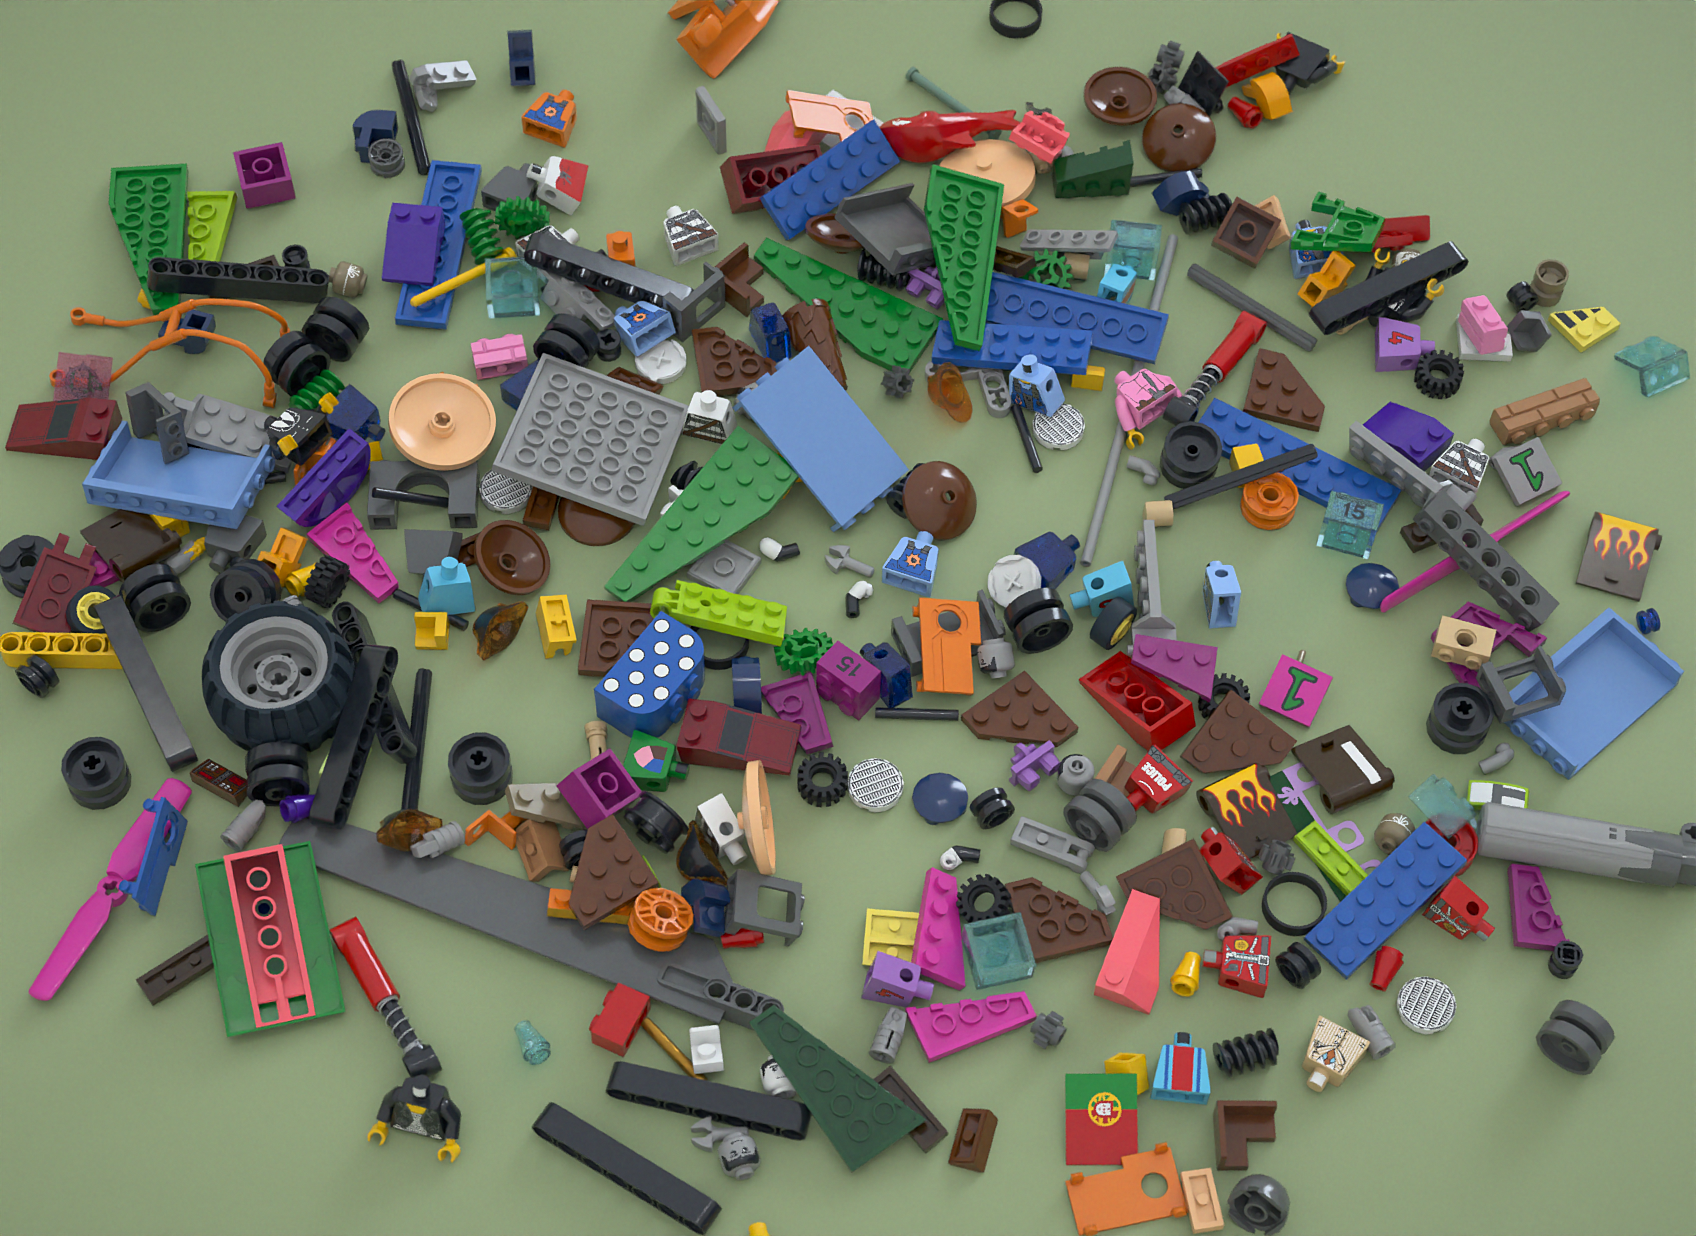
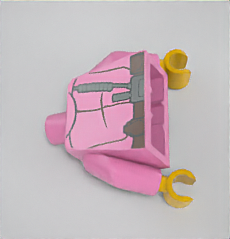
[1114,369,1182,450]

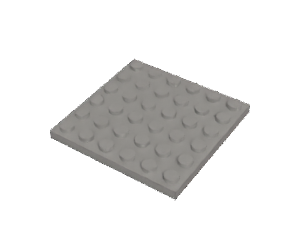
[492,353,689,526]

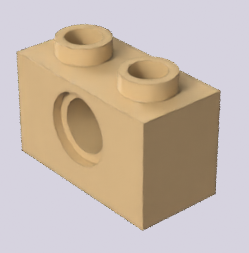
[1431,615,1496,670]

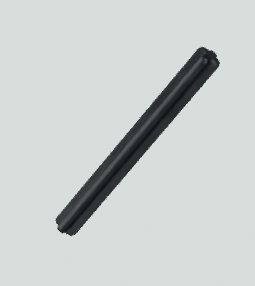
[392,59,430,175]
[1164,444,1318,510]
[401,668,432,820]

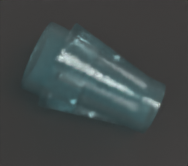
[514,1020,551,1065]

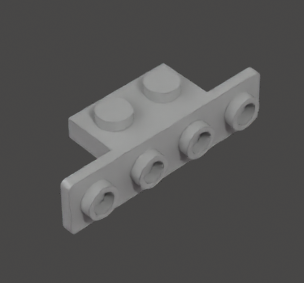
[1020,229,1119,259]
[537,268,615,330]

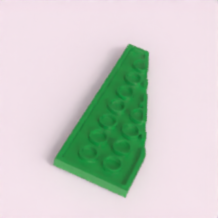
[108,163,188,316]
[924,164,1005,351]
[754,238,943,372]
[604,426,799,602]

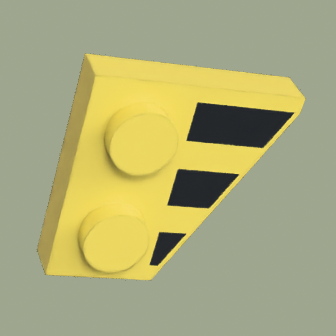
[1548,307,1621,353]

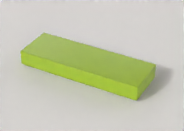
[1293,821,1368,896]

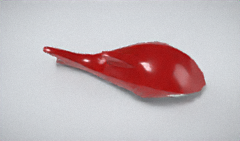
[879,109,1021,163]

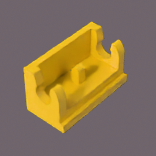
[536,594,577,659]

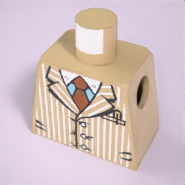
[1302,1016,1370,1092]

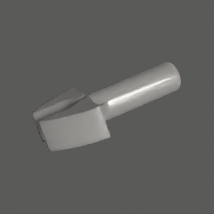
[825,545,874,577]
[1080,871,1116,916]
[691,1117,749,1152]

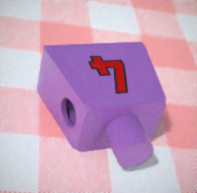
[1375,317,1435,372]
[861,951,934,1007]

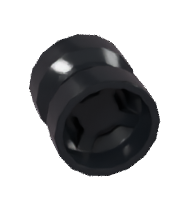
[282,244,311,268]
[1548,941,1583,979]

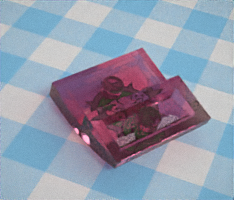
[53,352,113,401]

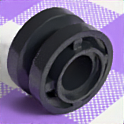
[15,654,60,698]
[969,787,1015,829]
[559,830,588,870]
[1275,942,1321,989]

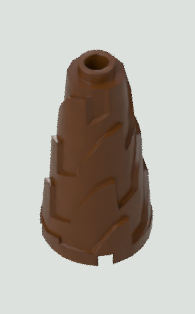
[780,299,848,391]

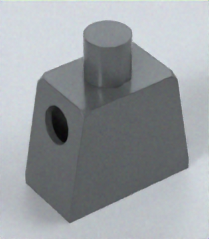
[481,163,538,211]
[204,515,267,572]
[404,529,463,582]

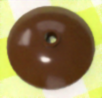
[1083,67,1157,126]
[1142,103,1216,172]
[805,213,864,254]
[902,461,977,540]
[558,497,635,546]
[474,520,550,595]

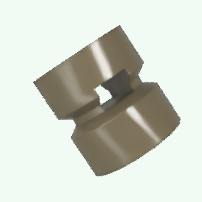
[1530,259,1569,307]

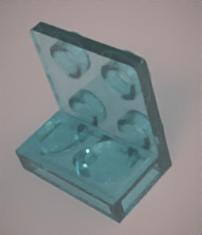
[1614,336,1690,397]
[1408,773,1477,839]

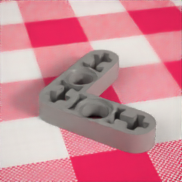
[925,361,1011,418]

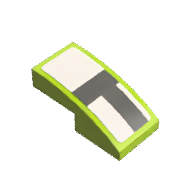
[1467,780,1529,810]

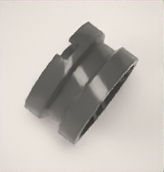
[368,139,405,178]

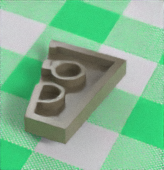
[505,783,588,830]

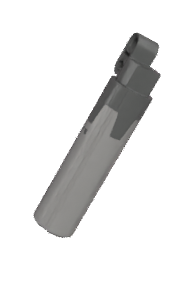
[1476,802,1696,887]

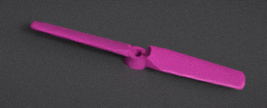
[1380,491,1570,613]
[28,778,192,1001]

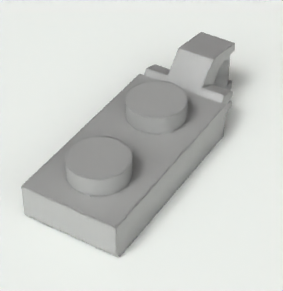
[409,61,477,90]

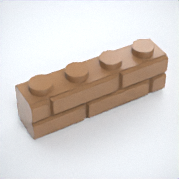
[1489,378,1600,445]

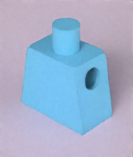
[418,557,475,615]

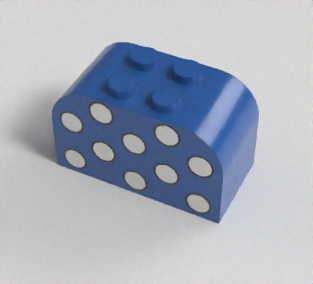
[594,611,705,738]

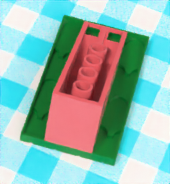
[195,841,346,1037]

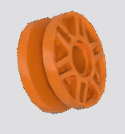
[1240,473,1299,530]
[628,888,694,951]

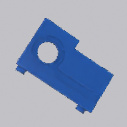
[119,797,188,916]

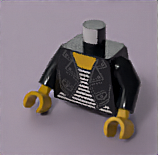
[367,1075,461,1163]

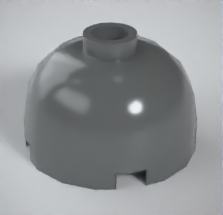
[1227,1174,1290,1236]

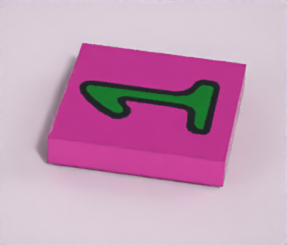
[1259,654,1333,728]

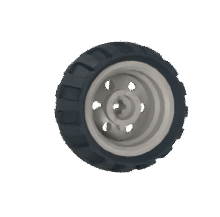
[201,601,355,753]

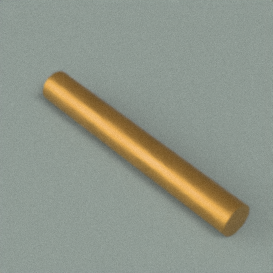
[640,1017,708,1081]

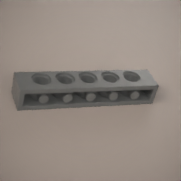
[1413,490,1560,632]

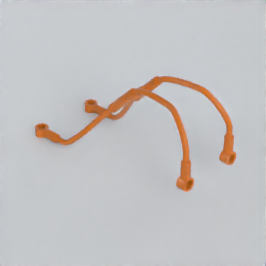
[49,299,290,408]

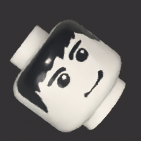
[760,1055,796,1099]

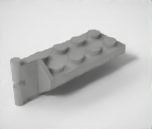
[164,392,293,473]
[1349,421,1477,528]
[1127,520,1177,656]

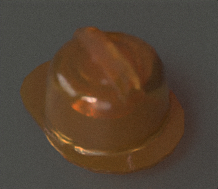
[927,362,972,423]

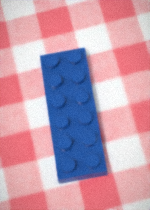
[759,119,900,240]
[931,320,1093,375]
[1304,822,1467,980]

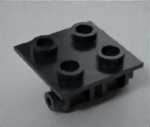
[1178,51,1229,117]

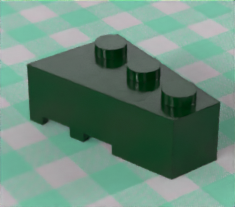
[1052,140,1134,198]

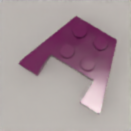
[1431,601,1547,690]

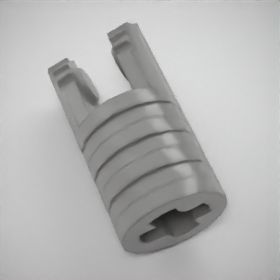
[220,800,266,852]
[1348,1005,1396,1059]

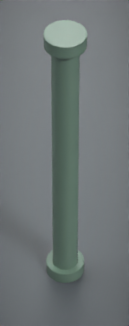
[905,67,1002,140]

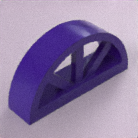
[276,429,371,527]

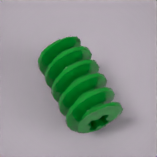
[459,208,504,265]
[288,370,346,410]

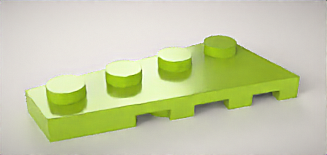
[187,191,238,262]

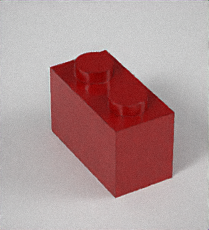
[589,982,651,1057]

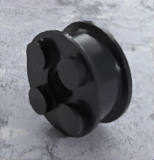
[0,535,54,598]
[623,791,689,854]

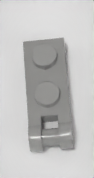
[1010,816,1095,874]

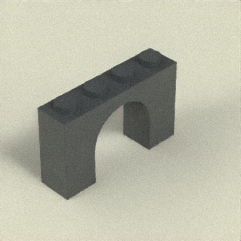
[367,460,480,530]

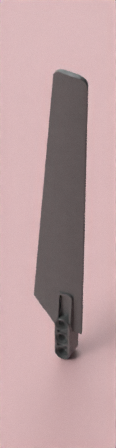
[279,816,784,1030]

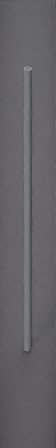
[1080,234,1178,567]

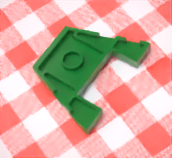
[1290,191,1385,252]

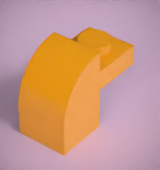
[1242,72,1293,120]
[1297,251,1356,307]
[257,527,308,587]

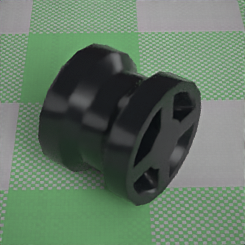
[1506,281,1539,313]
[596,329,622,362]

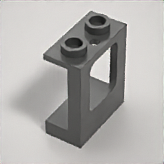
[663,262,725,342]
[125,382,189,464]
[1476,646,1566,724]
[725,869,805,947]

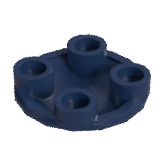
[1345,563,1399,609]
[912,772,968,825]

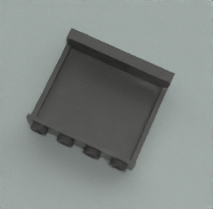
[834,183,936,275]

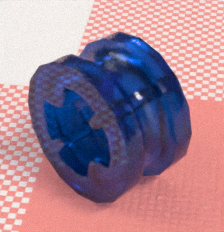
[1636,608,1661,635]

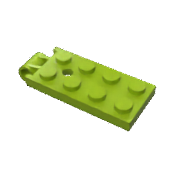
[650,580,787,647]

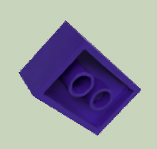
[382,203,446,286]
[1363,401,1454,472]

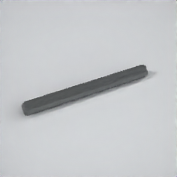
[1187,263,1317,351]

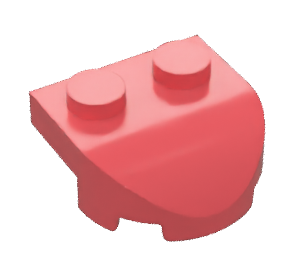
[1009,111,1070,164]

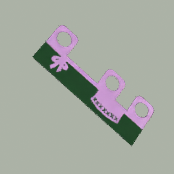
[1270,762,1381,902]

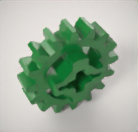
[495,196,550,239]
[1018,249,1074,290]
[774,628,833,675]

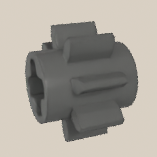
[1156,41,1185,69]
[1148,62,1178,93]
[881,365,915,399]
[1258,839,1296,875]
[1030,1011,1067,1049]

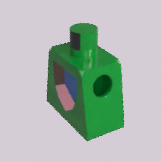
[623,730,690,792]

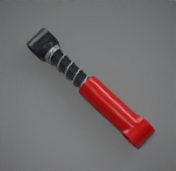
[1163,310,1267,426]
[329,916,442,1078]

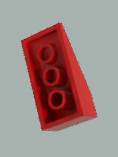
[1079,651,1196,751]

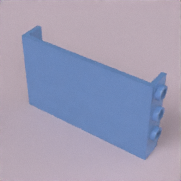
[732,346,909,532]
[82,421,275,529]
[1504,608,1684,780]

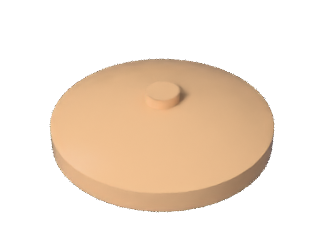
[939,139,1036,212]
[388,373,496,471]
[737,760,776,875]

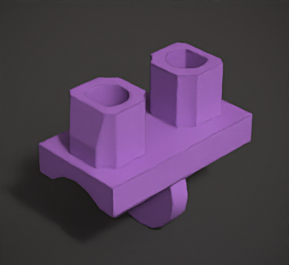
[906,266,945,310]
[1009,740,1060,791]

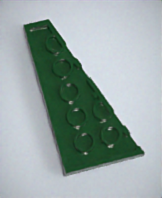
[749,1005,926,1172]

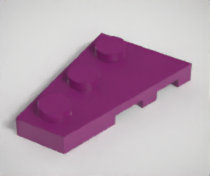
[1131,634,1218,702]
[761,672,834,755]
[1507,864,1570,951]

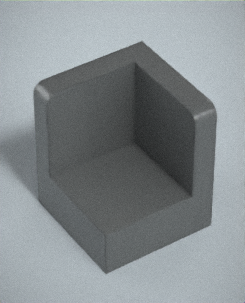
[1507,310,1551,352]

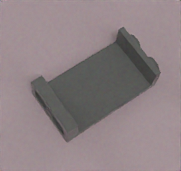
[891,589,1006,677]

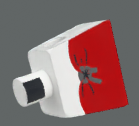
[527,156,589,215]

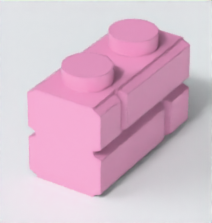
[1458,295,1508,355]
[470,334,529,380]

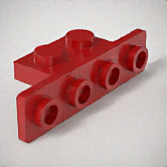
[1215,34,1299,87]
[1367,215,1430,253]

